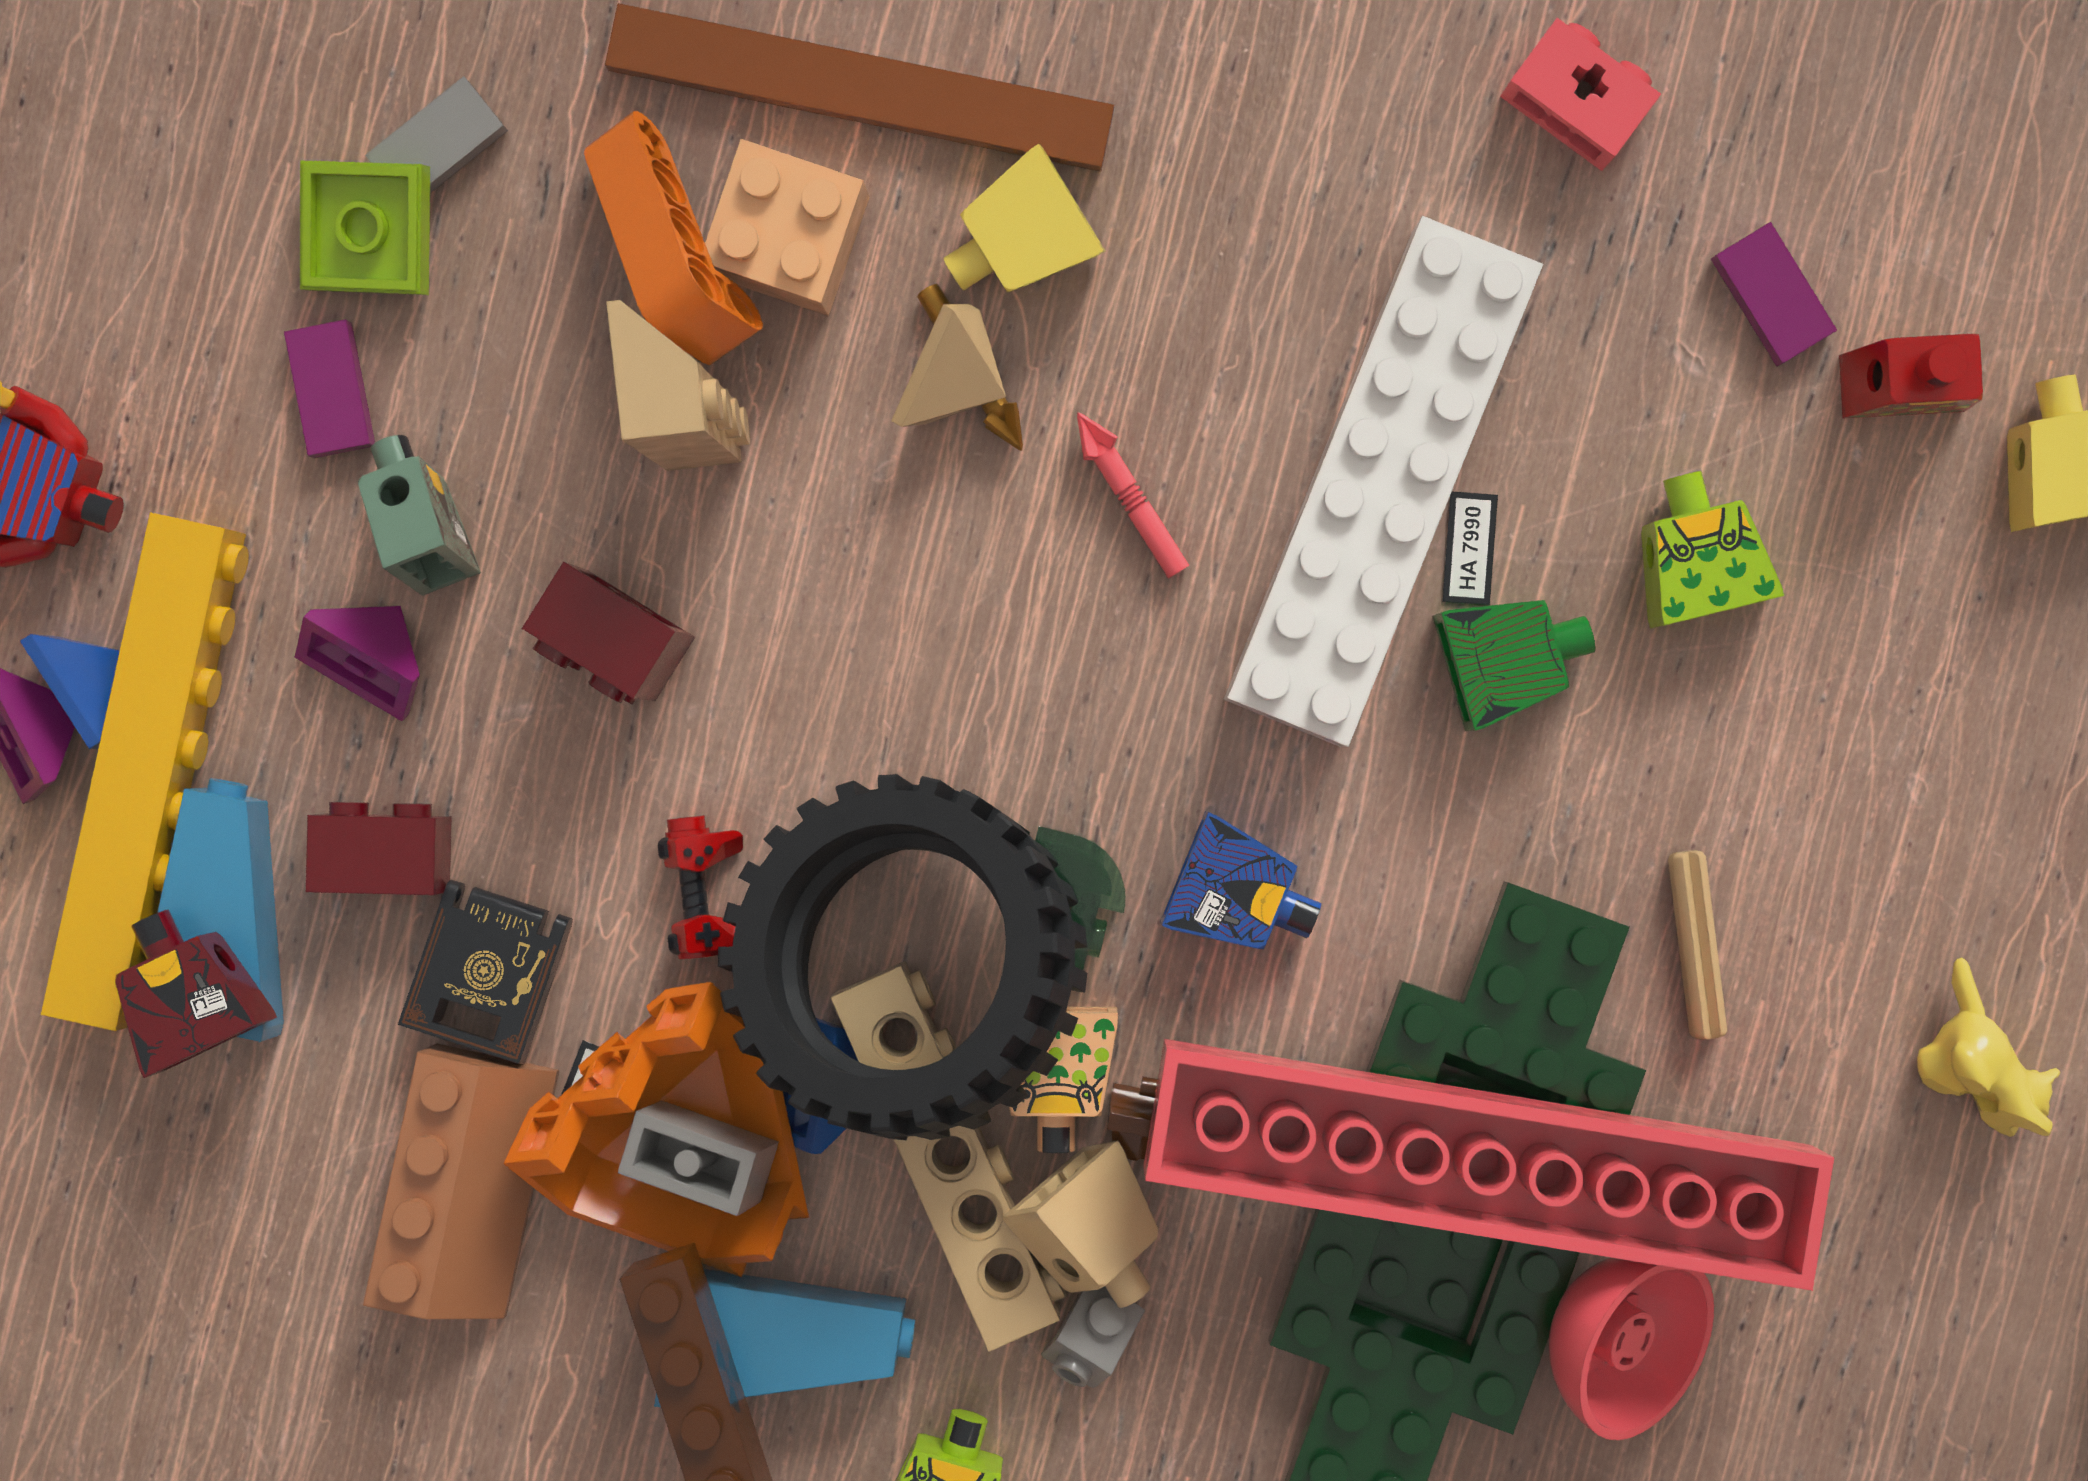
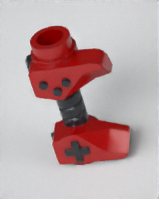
[657,815,743,959]

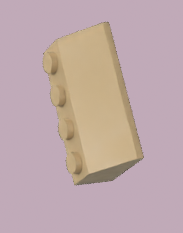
[606,300,750,471]

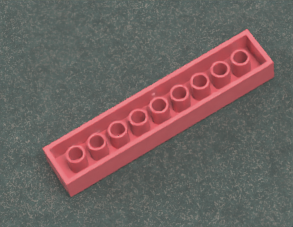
[1143,1039,1834,1291]

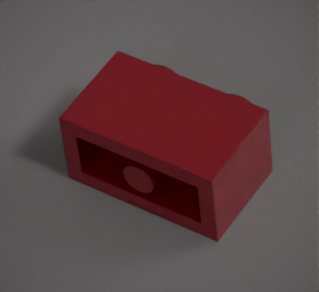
[306,802,452,895]

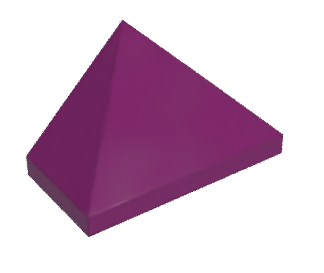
[294,606,420,721]
[0,668,75,804]

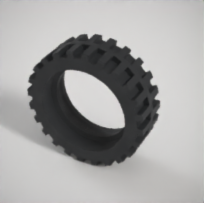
[718,774,1088,1141]

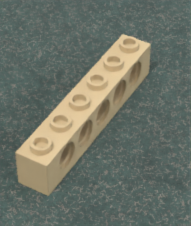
[831,961,1066,1352]

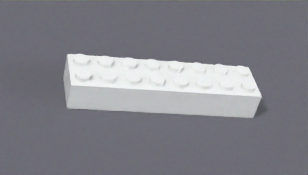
[1223,216,1543,747]

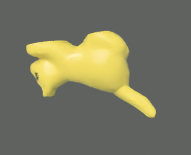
[1917,958,2060,1137]

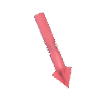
[1077,412,1189,579]

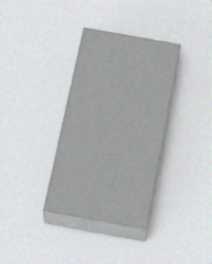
[365,76,508,193]

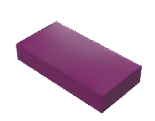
[1711,222,1837,367]
[284,319,375,458]

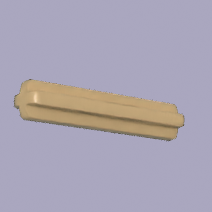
[1668,850,1727,1040]

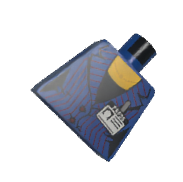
[1160,811,1321,949]

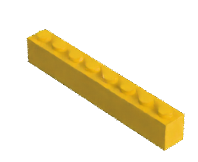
[41,512,249,1031]

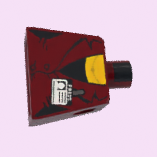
[115,909,277,1078]

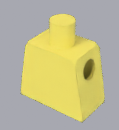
[943,144,1106,292]
[2007,374,2088,532]

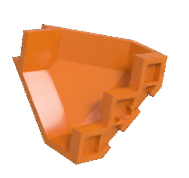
[503,982,809,1277]

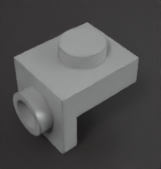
[1041,1286,1145,1388]

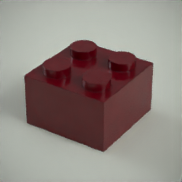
[521,561,695,705]

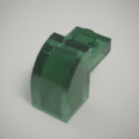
[1035,824,1126,970]

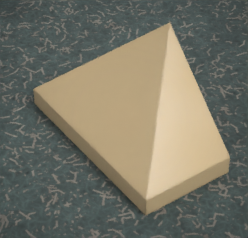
[891,304,1006,427]

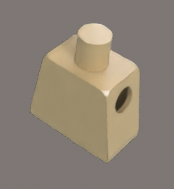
[1002,1140,1158,1308]

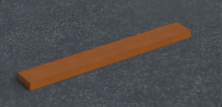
[605,3,1114,172]

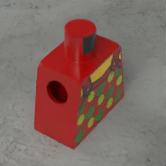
[1839,334,1983,419]

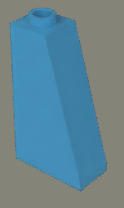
[158,778,284,1042]
[654,1269,916,1408]

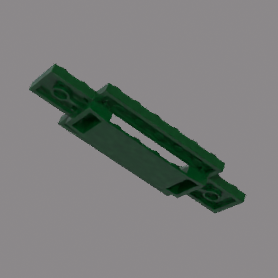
[1268,881,1646,1481]

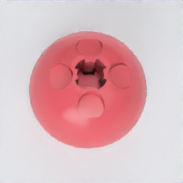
[1549,1258,1714,1440]

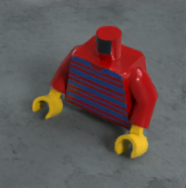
[0,381,124,568]

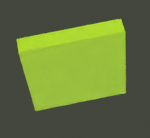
[300,160,430,295]

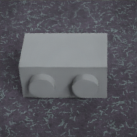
[618,1101,779,1216]

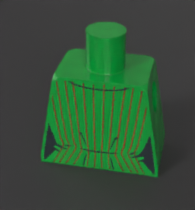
[1432,600,1596,731]

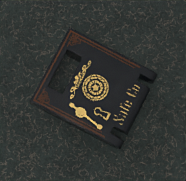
[397,879,573,1064]

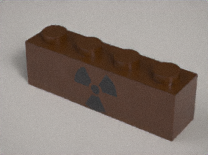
[619,1243,773,1481]

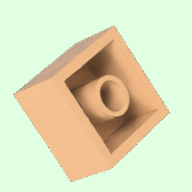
[705,139,870,316]

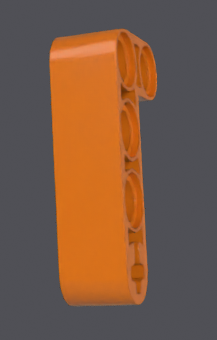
[584,111,763,365]

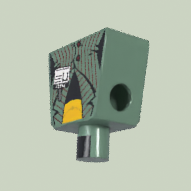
[358,435,481,596]

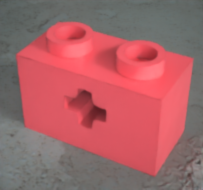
[1500,18,1661,171]

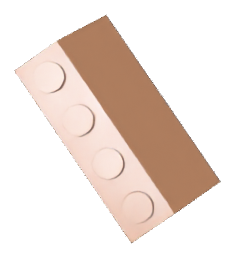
[363,1043,559,1319]

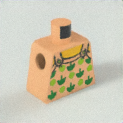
[1009,1007,1118,1153]

